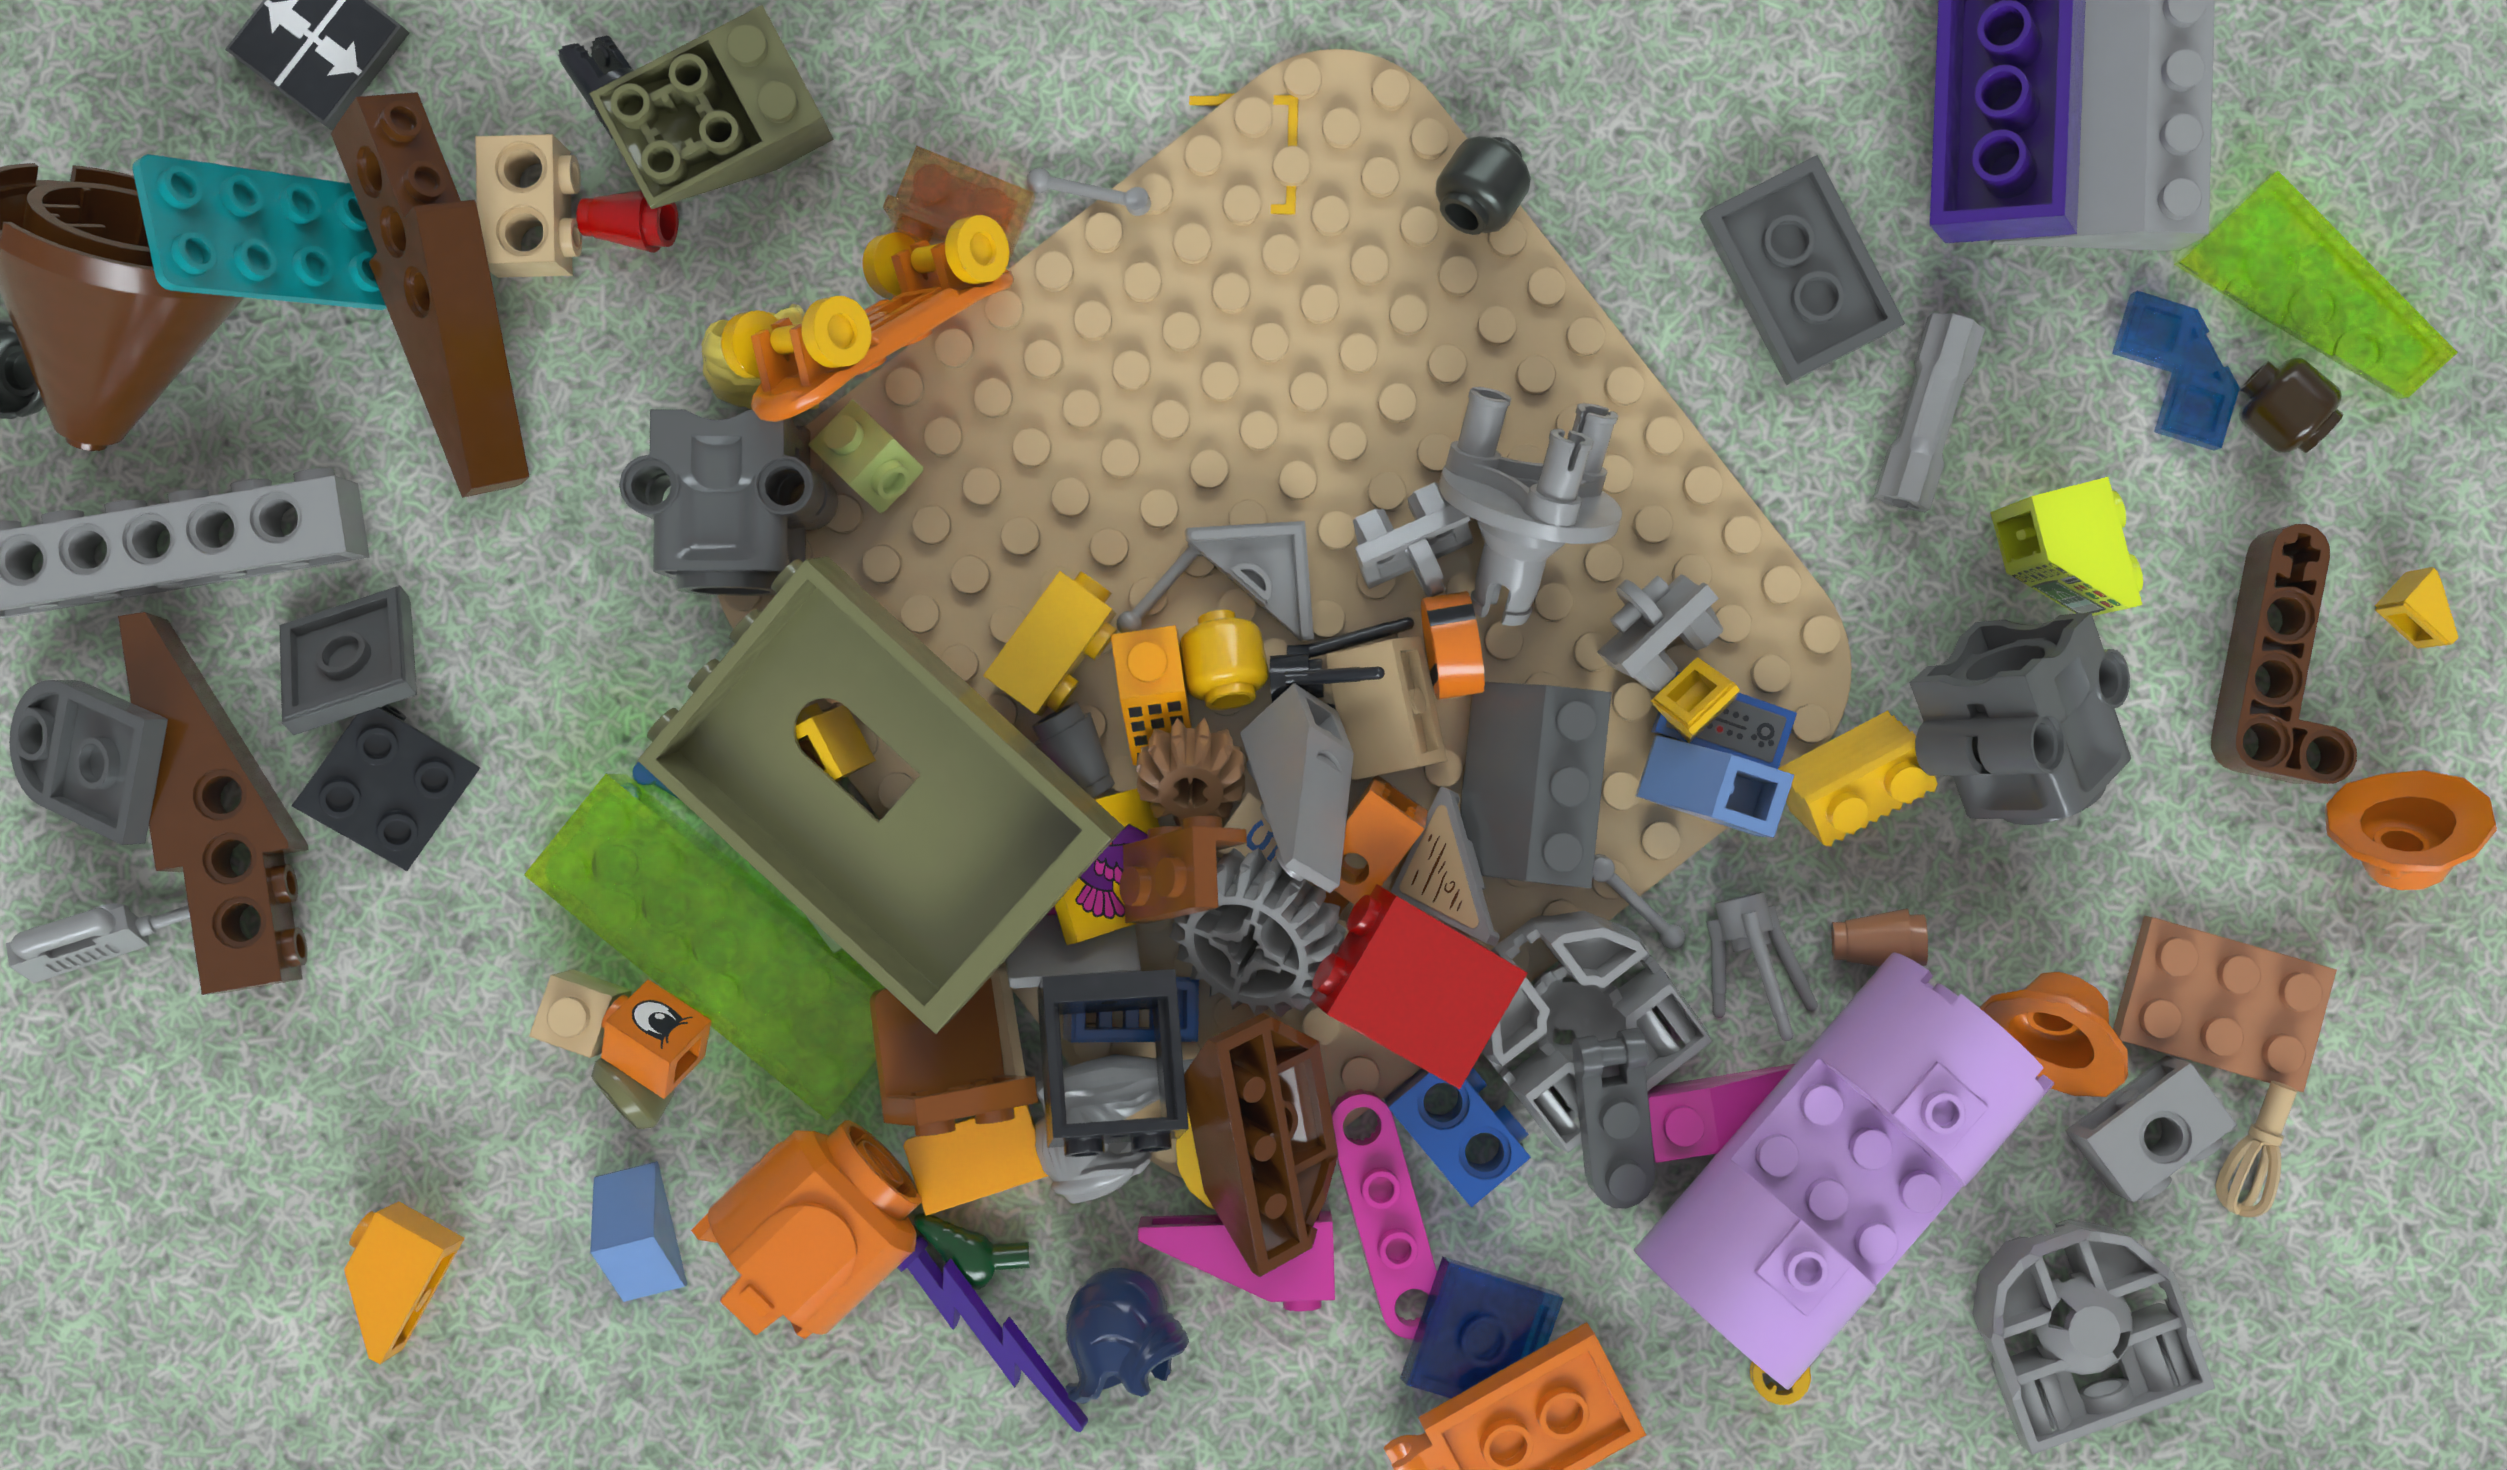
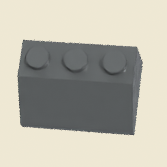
[1460,682,1612,888]

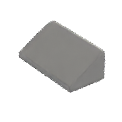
[1005,914,1141,989]

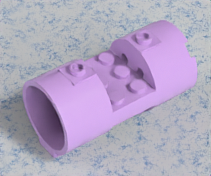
[1634,952,2054,1390]

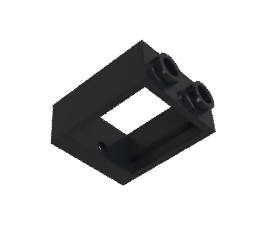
[1037,969,1189,1157]

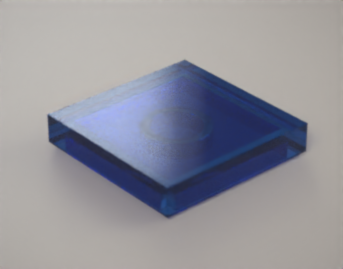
[1400,1256,1564,1398]

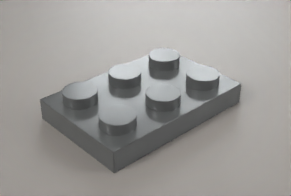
[1700,155,1905,386]

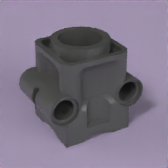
[619,409,838,596]
[1909,612,2131,825]

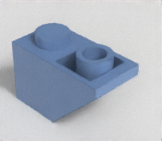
[1635,735,1794,838]

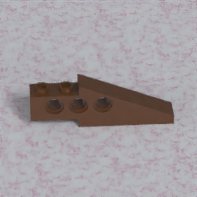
[331,92,530,498]
[118,612,309,995]

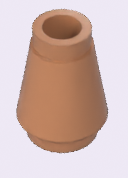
[1831,908,1928,967]

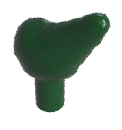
[914,1212,1030,1290]

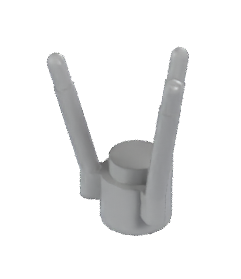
[1706,892,1818,1041]

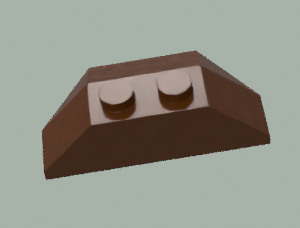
[1184,1013,1338,1277]

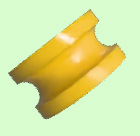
[1750,1361,1811,1405]

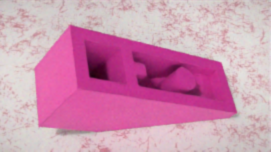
[1648,1064,1795,1163]
[1138,1211,1335,1311]

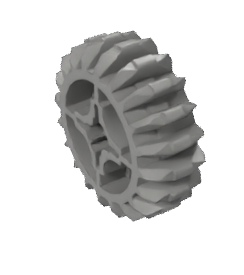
[1170,847,1347,1017]

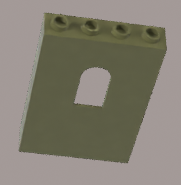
[637,556,1125,1034]

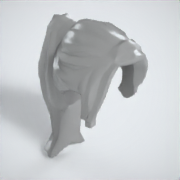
[1035,1054,1195,1204]

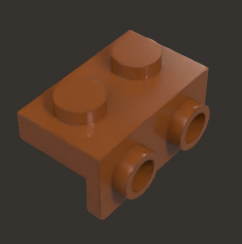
[1120,816,1247,924]

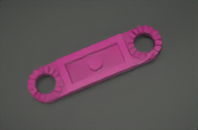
[1330,1089,1446,1339]

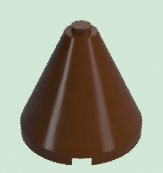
[0,163,244,451]

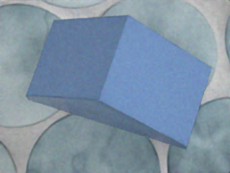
[590,1161,688,1302]

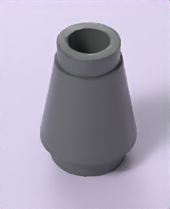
[1032,702,1115,798]

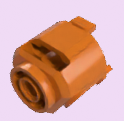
[691,1120,922,1339]

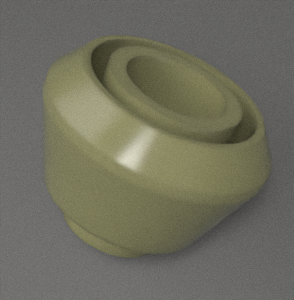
[591,1058,675,1129]

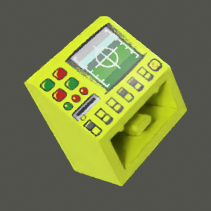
[1990,477,2143,616]

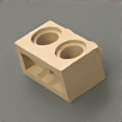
[475,134,582,278]

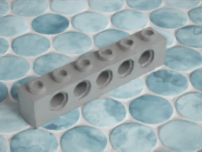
[0,468,370,619]

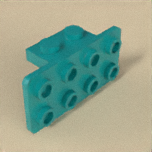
[132,154,387,310]

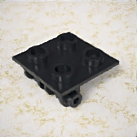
[292,704,480,871]

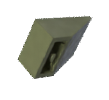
[589,5,834,209]

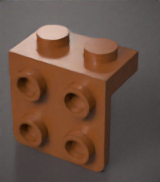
[870,978,1038,1136]

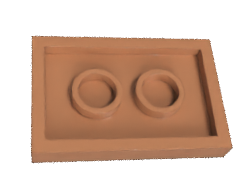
[2113,916,2337,1093]

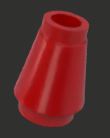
[576,190,679,253]

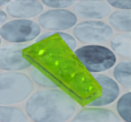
[2174,170,2458,399]

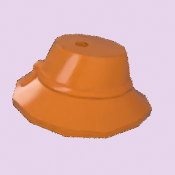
[2325,770,2497,890]
[1979,972,2128,1097]

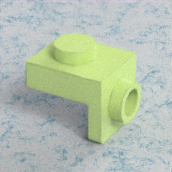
[808,399,923,513]

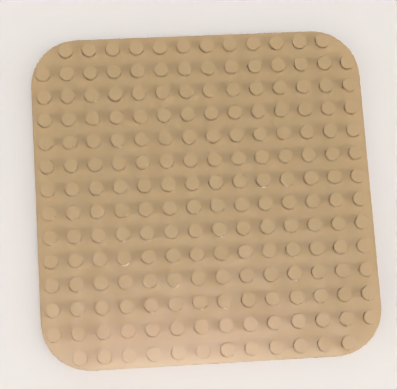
[718,49,1852,1178]

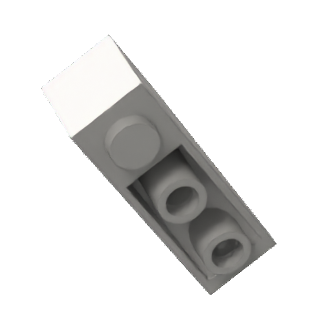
[1240,683,1354,893]

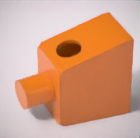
[1313,775,1428,916]

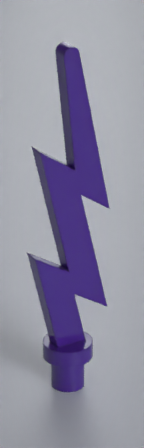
[897,1234,1088,1432]

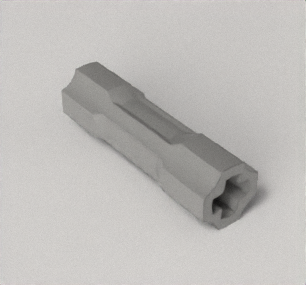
[1873,312,1985,513]

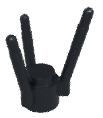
[1270,617,1414,710]

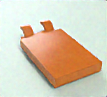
[1384,1322,1646,1470]

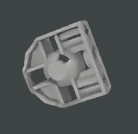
[1482,910,1712,1153]
[1972,1219,2215,1455]

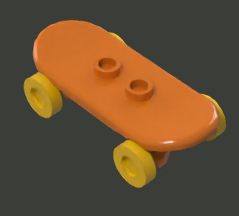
[721,215,1014,422]

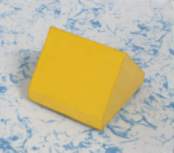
[1651,657,1740,743]

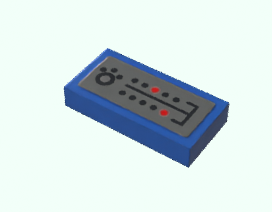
[1651,671,1797,769]

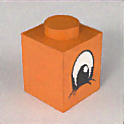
[601,979,711,1099]

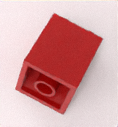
[1309,884,1528,1089]

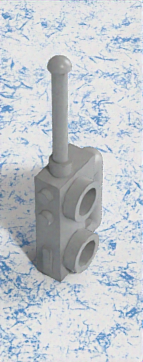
[6,903,190,983]

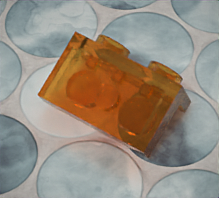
[883,145,1035,266]

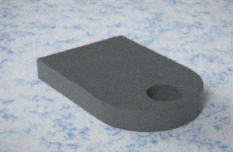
[9,680,168,845]

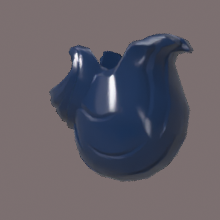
[1065,1268,1189,1404]

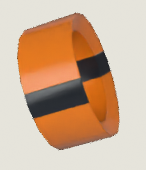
[1421,591,1485,700]

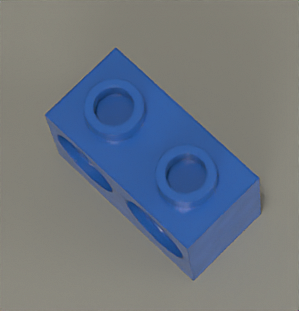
[1384,1068,1531,1208]

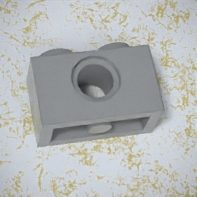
[2065,1055,2237,1203]

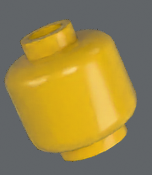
[1180,610,1269,710]

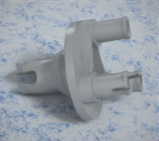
[1439,387,1622,626]

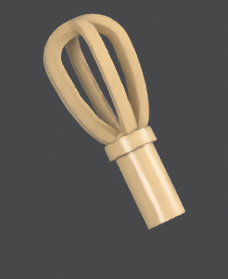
[2216,1081,2298,1217]

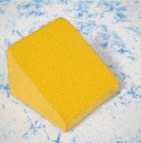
[2375,567,2459,648]

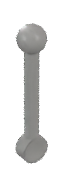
[1027,168,1151,216]
[1116,543,1203,633]
[1593,854,1685,949]

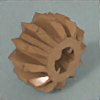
[1136,718,1245,826]

